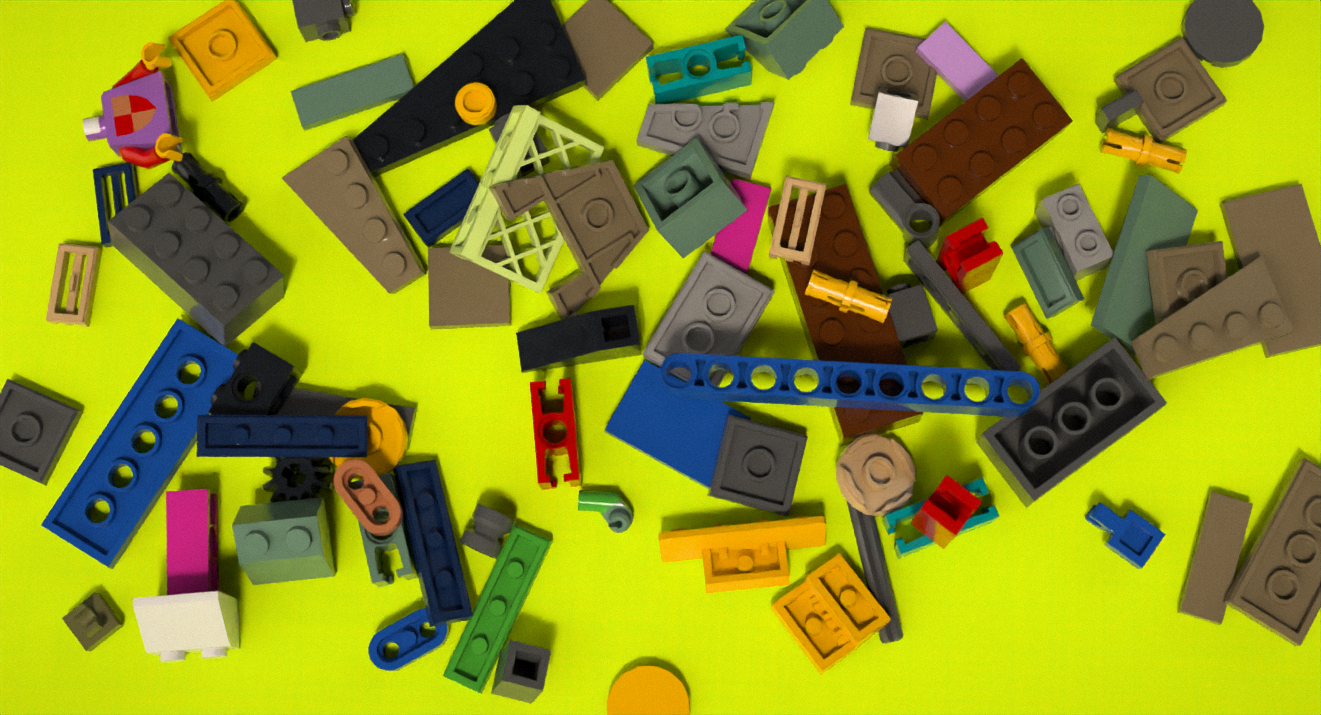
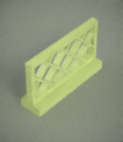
[449,105,604,293]

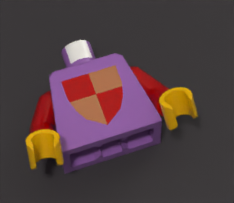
[83,42,183,170]

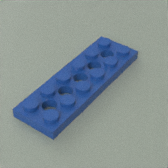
[41,318,238,569]

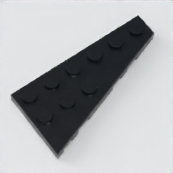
[353,0,587,177]

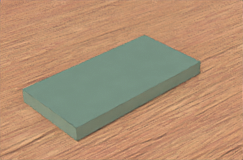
[1090,175,1198,356]

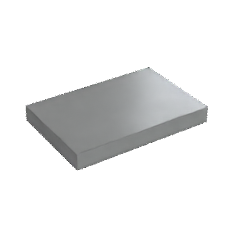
[642,251,775,387]

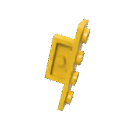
[658,516,826,593]

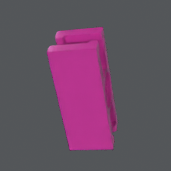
[166,489,219,595]

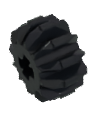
[263,457,333,502]

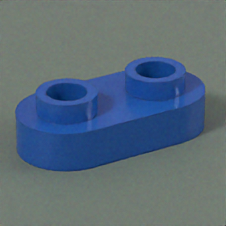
[368,608,449,672]

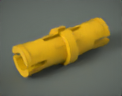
[1100,128,1187,174]
[805,269,892,323]
[1004,303,1069,385]

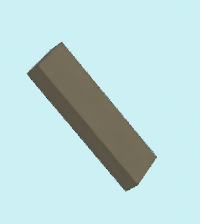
[1178,492,1253,625]

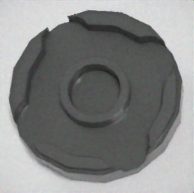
[1181,0,1264,68]

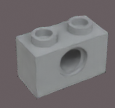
[1035,184,1114,281]

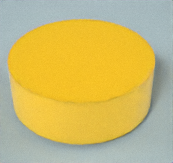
[455,83,497,125]

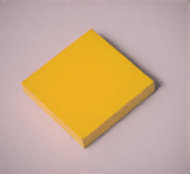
[168,0,277,102]

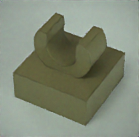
[62,592,124,652]

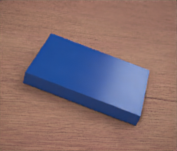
[604,360,752,489]

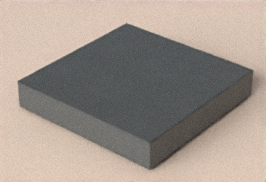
[0,379,83,486]
[707,415,808,516]

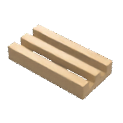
[769,176,826,265]
[46,243,102,327]

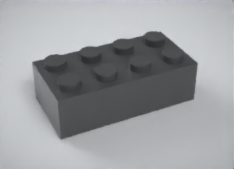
[108,173,284,347]
[976,337,1167,508]

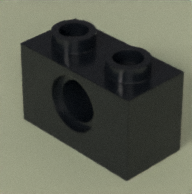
[209,342,303,415]

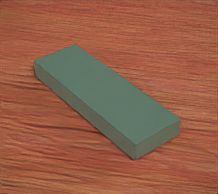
[291,54,414,131]

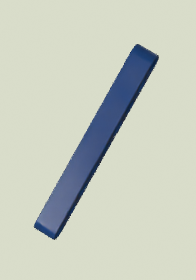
[660,353,1040,417]

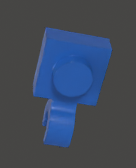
[1085,502,1165,569]

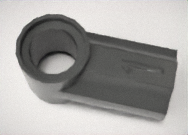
[869,169,940,249]

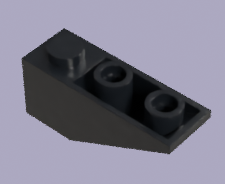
[516,305,642,373]

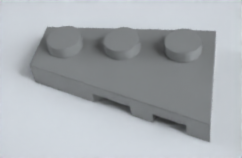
[636,102,774,179]

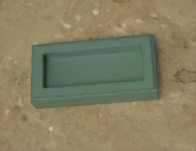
[1011,227,1084,319]

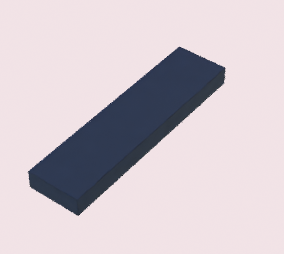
[197,415,367,457]
[393,460,473,627]

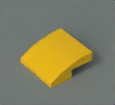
[771,553,891,675]

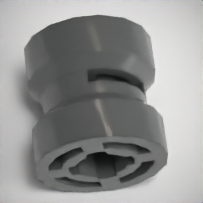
[459,504,514,559]

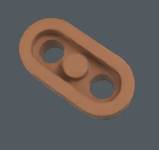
[333,459,403,536]

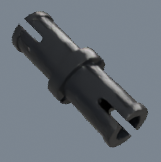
[171,152,244,222]

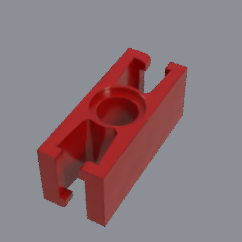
[936,218,1004,294]
[530,378,582,490]
[910,475,982,549]

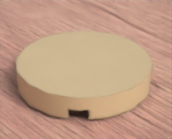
[836,433,916,517]

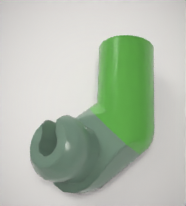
[578,490,633,533]

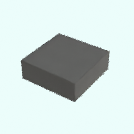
[1095,90,1144,133]

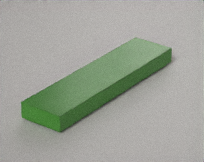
[443,524,553,694]

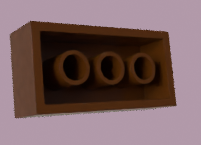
[889,58,1073,227]

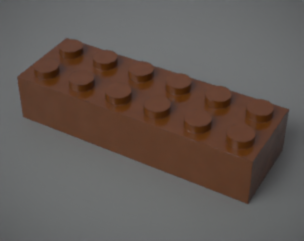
[767,184,923,446]

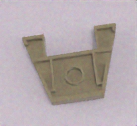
[489,160,649,320]

